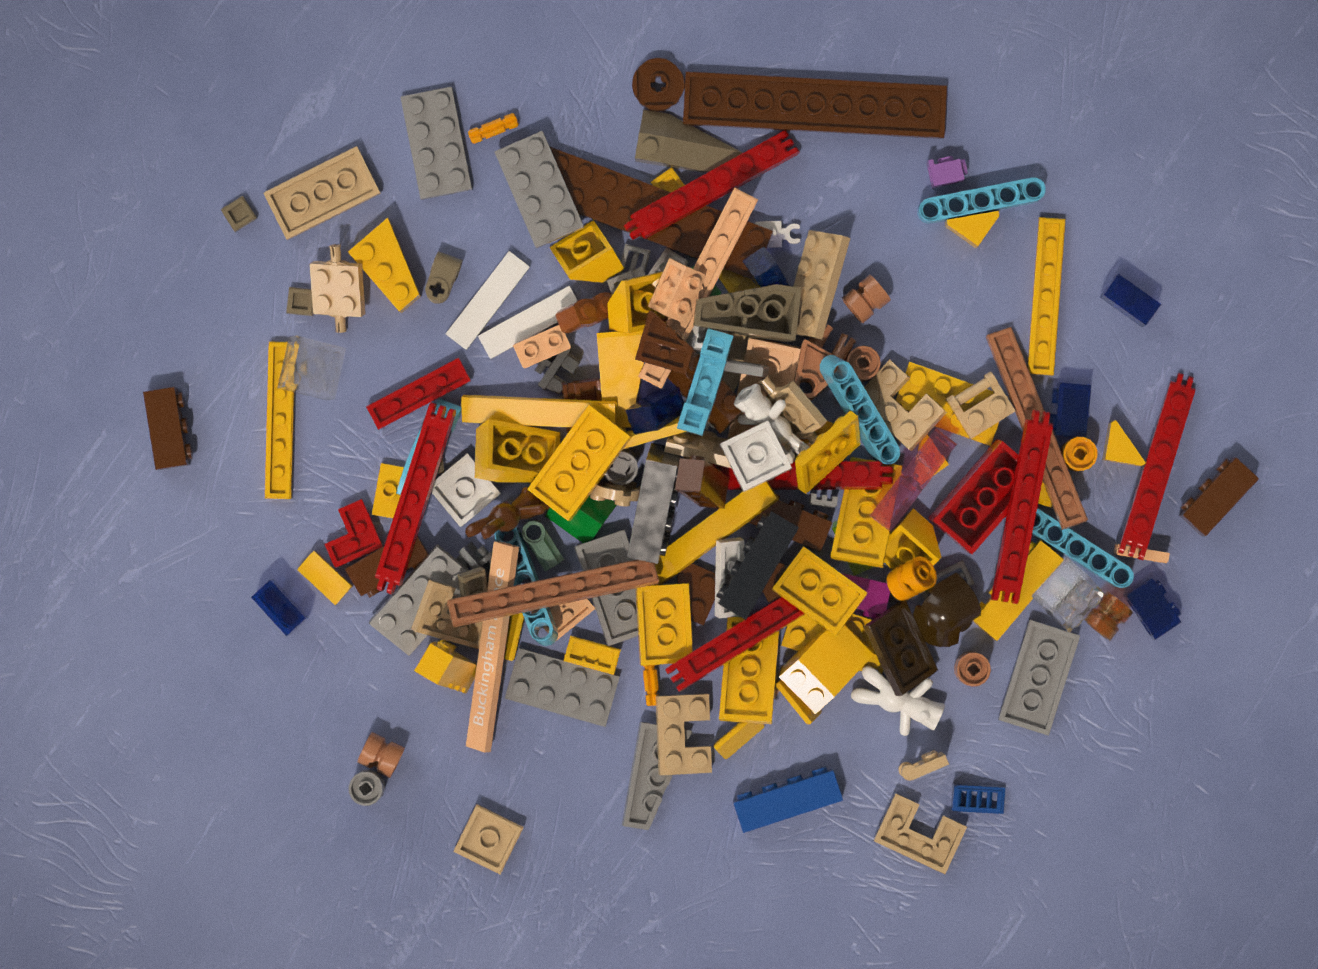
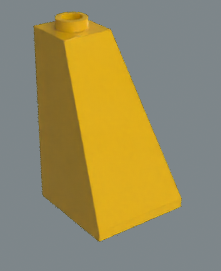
[597,330,645,431]

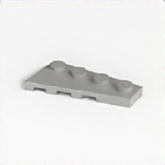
[622,722,692,830]

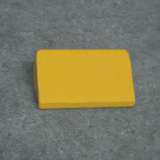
[297,551,353,605]
[504,613,524,661]
[775,679,822,725]
[713,722,764,759]

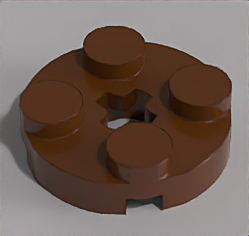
[632,58,684,111]

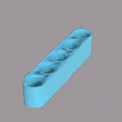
[917,178,1046,224]
[820,355,900,465]
[1032,509,1134,588]
[494,528,558,646]

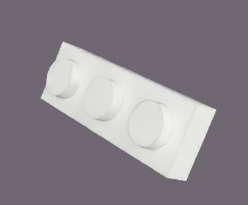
[715,537,744,619]

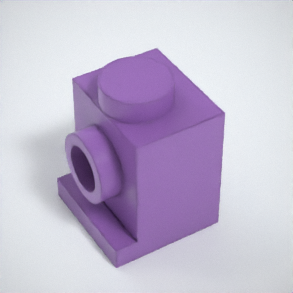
[926,156,968,189]

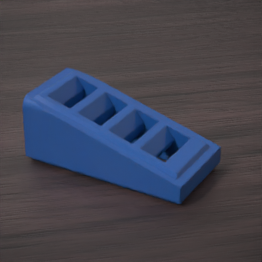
[951,784,1005,814]

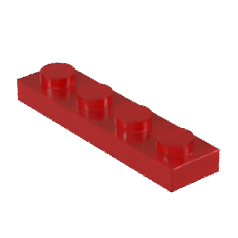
[366,358,471,430]

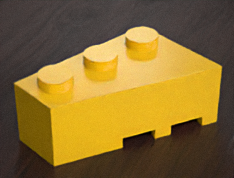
[348,218,421,314]

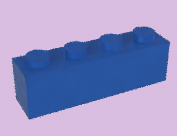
[733,766,843,833]

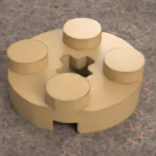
[590,480,641,507]

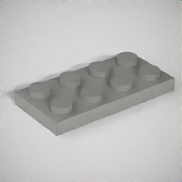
[400,87,472,200]
[495,131,585,249]
[574,530,638,646]
[369,544,469,656]
[998,620,1080,736]
[505,648,620,727]

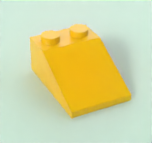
[475,419,560,483]
[779,624,874,714]

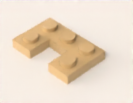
[864,359,947,451]
[411,580,483,649]
[656,693,712,775]
[873,793,967,874]

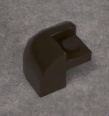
[913,572,981,647]

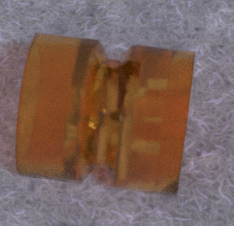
[1084,591,1133,641]

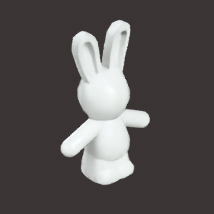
[734,384,809,464]
[851,665,945,736]

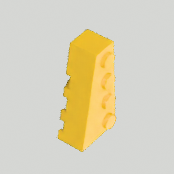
[414,640,477,694]

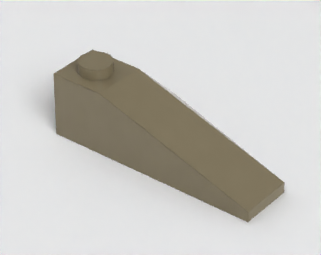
[635,110,742,173]
[693,284,802,342]

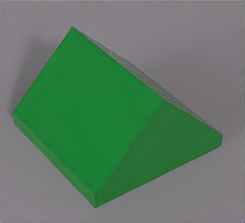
[545,495,617,543]

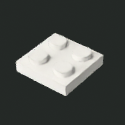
[720,421,792,492]
[431,453,501,527]

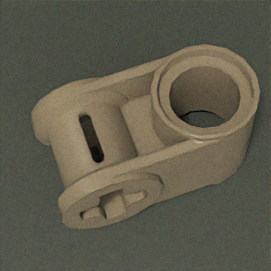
[425,251,463,304]

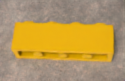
[972,540,1065,641]

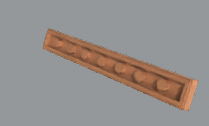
[986,327,1088,530]
[447,560,659,628]

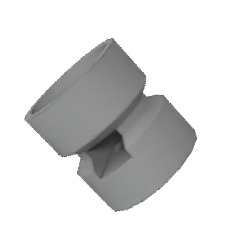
[605,448,638,485]
[349,770,385,806]

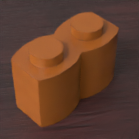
[555,292,612,333]

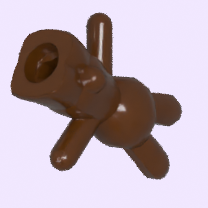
[465,486,550,539]

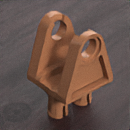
[794,325,856,401]

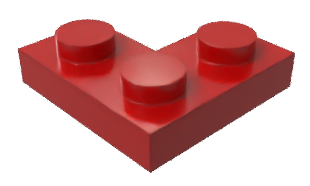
[324,499,384,568]

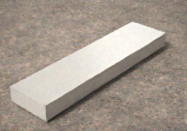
[446,251,530,350]
[478,286,578,359]

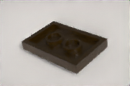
[863,601,938,696]

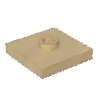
[453,804,524,875]

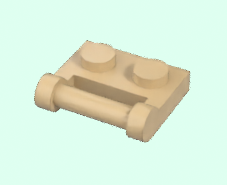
[946,371,1015,439]
[898,750,949,781]

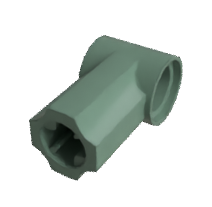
[522,520,564,571]

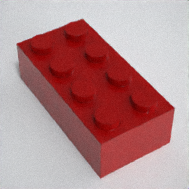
[928,439,1018,554]

